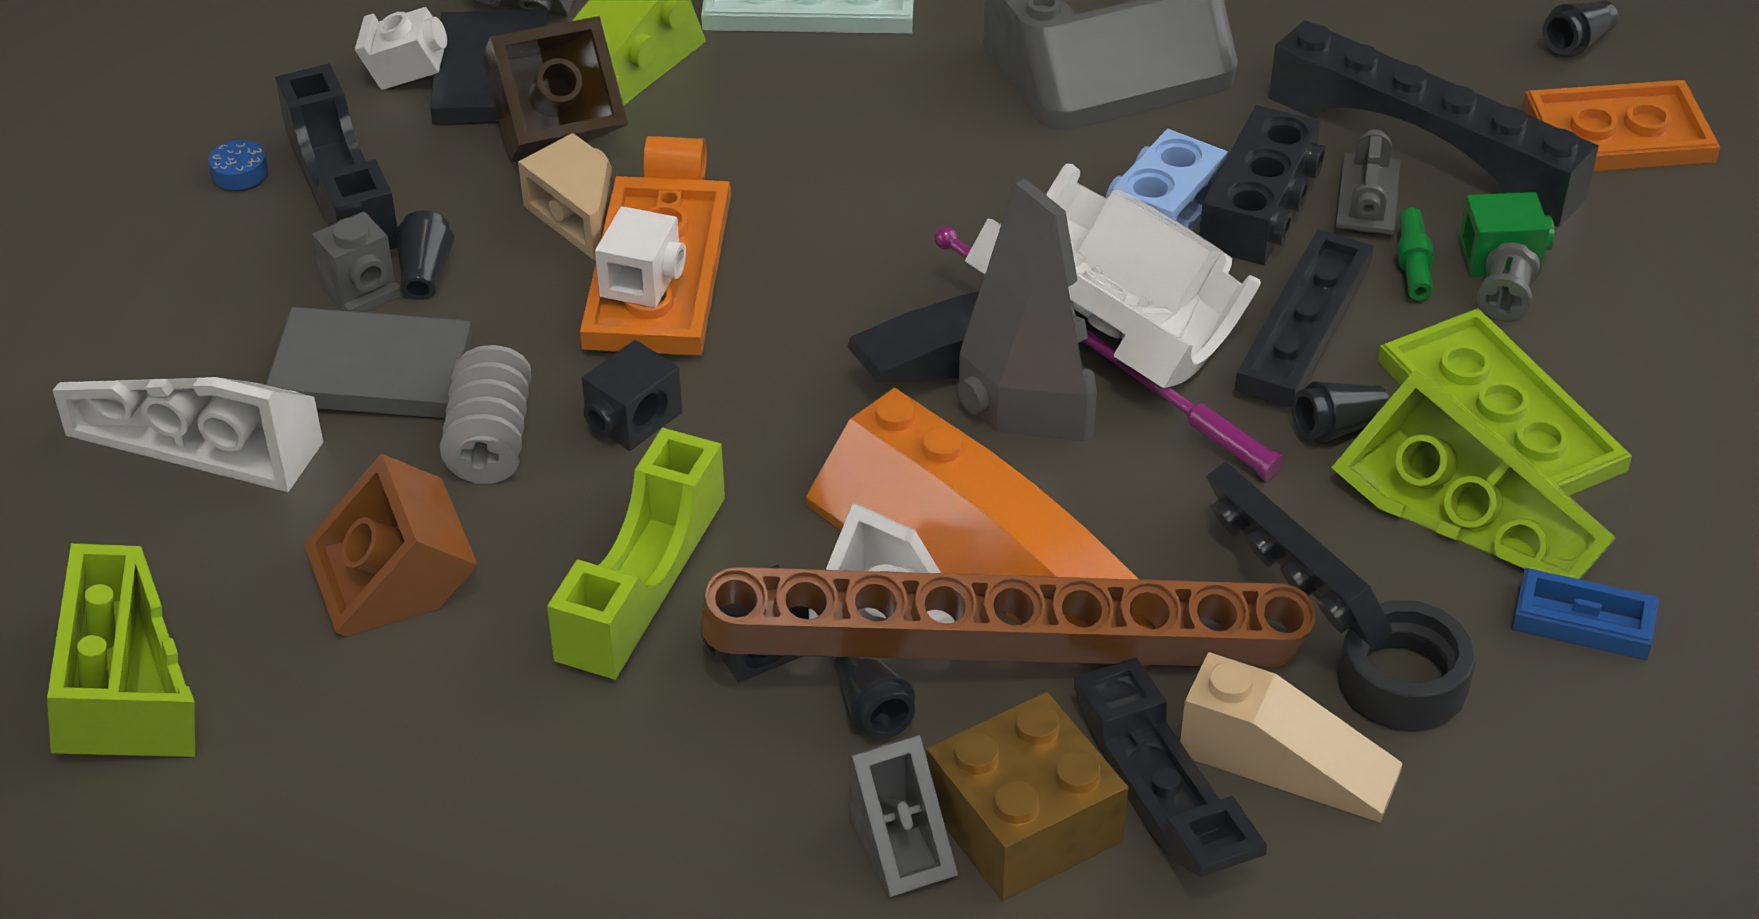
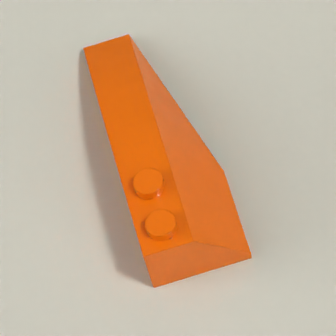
[806,387,1156,669]

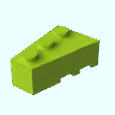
[572,0,706,105]
[47,543,195,757]

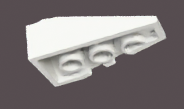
[53,377,323,492]

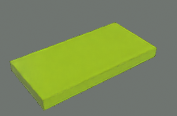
[1377,308,1632,496]

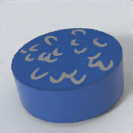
[208,140,268,191]

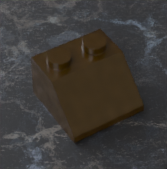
[482,16,628,163]

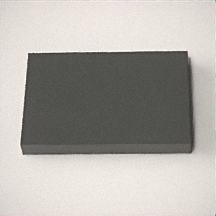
[266,307,472,418]

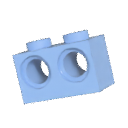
[1106,128,1228,231]

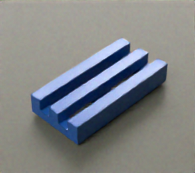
[1512,568,1659,660]

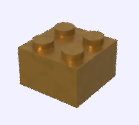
[926,692,1128,902]

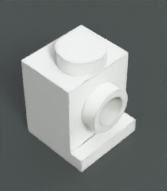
[355,7,447,90]

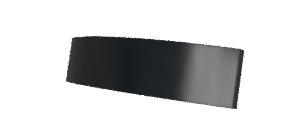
[1074,658,1267,877]

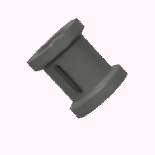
[1476,242,1540,321]

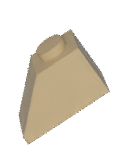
[518,133,612,260]

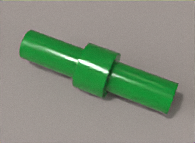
[1397,207,1434,301]

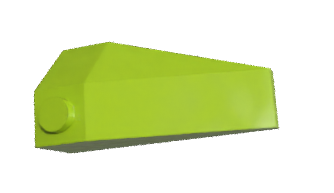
[1331,370,1616,579]

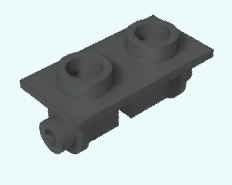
[1336,129,1401,234]

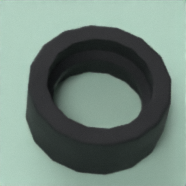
[1339,600,1476,730]

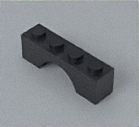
[275,63,397,250]

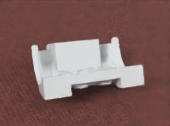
[965,164,1261,388]

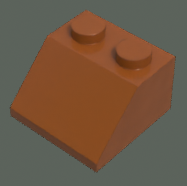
[304,454,478,637]

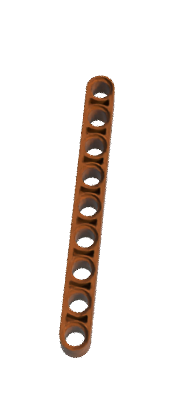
[700,567,1316,668]

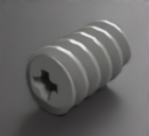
[440,345,532,484]

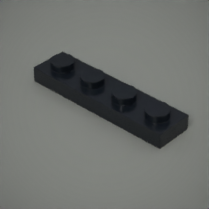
[1235,229,1374,408]
[1205,461,1393,647]

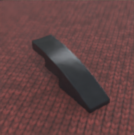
[847,291,1090,383]

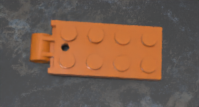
[580,136,731,356]

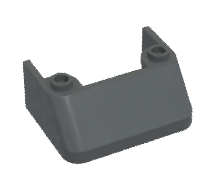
[983,0,1238,130]

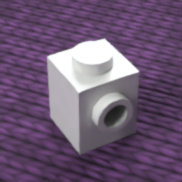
[595,206,686,308]

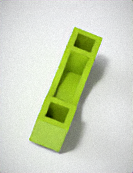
[547,427,725,680]

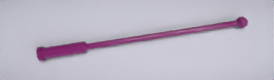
[934,226,1284,482]

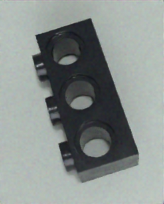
[1199,105,1326,265]

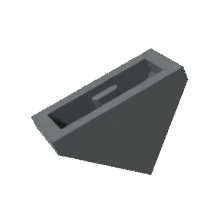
[848,734,958,897]

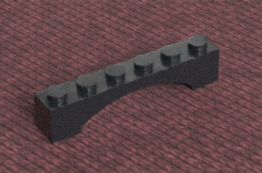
[1269,20,1599,227]

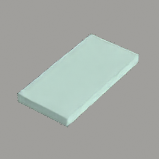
[701,0,914,34]

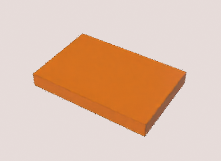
[1522,80,1721,171]

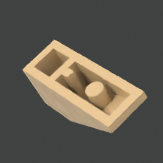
[1180,652,1403,823]

